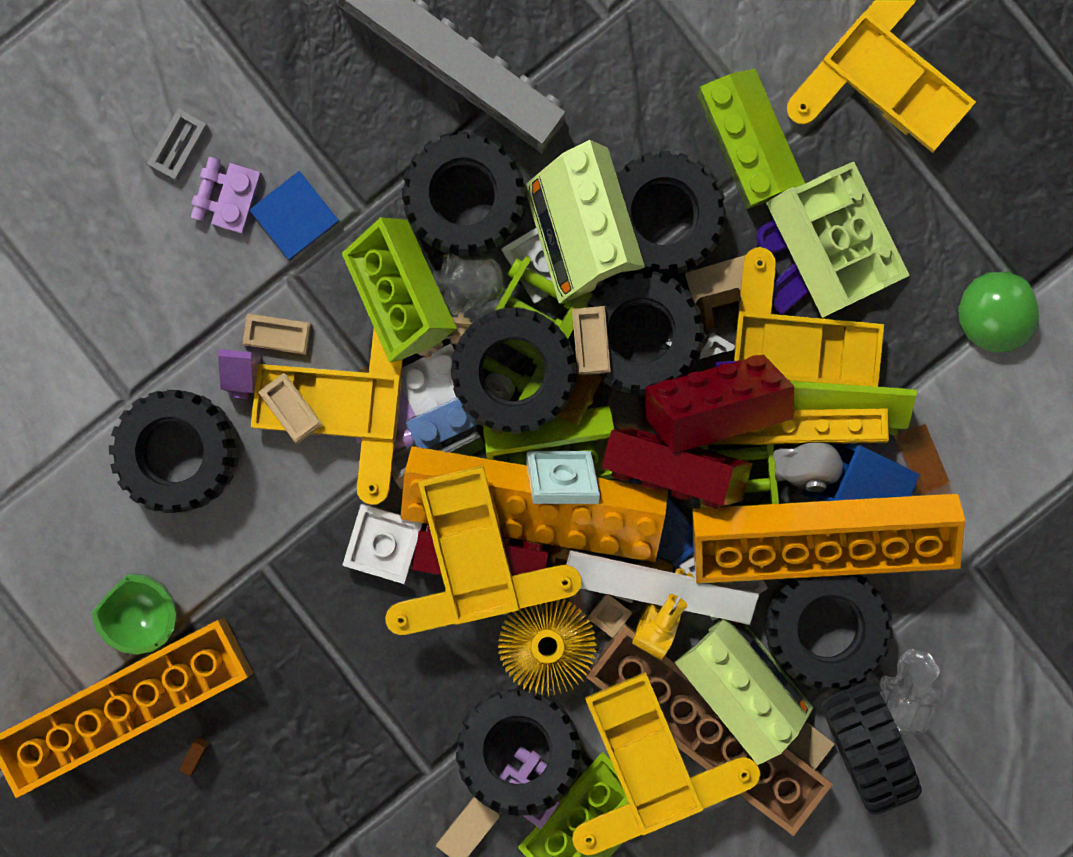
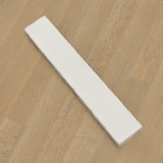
[564,551,759,625]

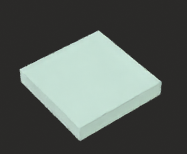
[526,451,600,504]

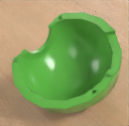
[958,272,1039,353]
[92,573,177,655]

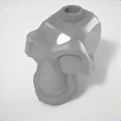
[773,443,843,492]

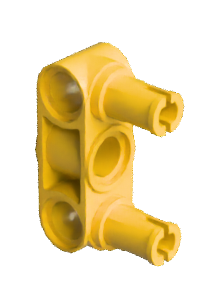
[632,568,694,660]

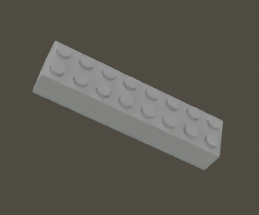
[336,0,565,154]

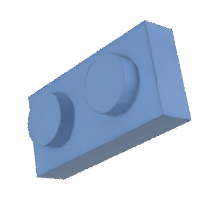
[406,398,478,449]

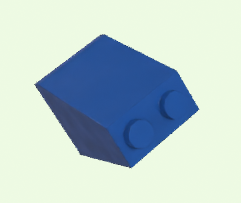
[802,443,920,502]

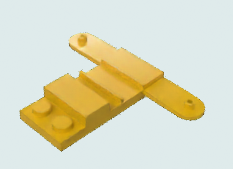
[787,0,976,153]
[734,247,884,387]
[251,329,403,505]
[385,465,582,635]
[572,672,760,855]

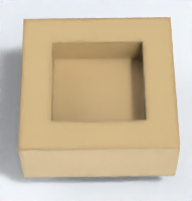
[587,594,632,638]

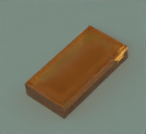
[894,424,950,495]

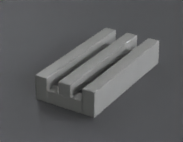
[147,109,208,181]

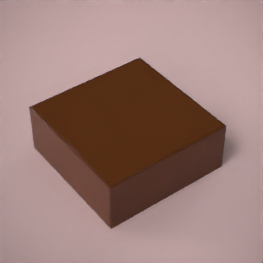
[179,737,210,776]

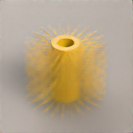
[498,599,597,696]

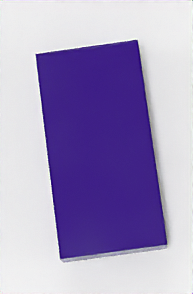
[772,263,809,315]

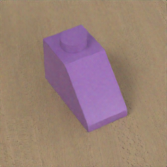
[218,349,261,399]

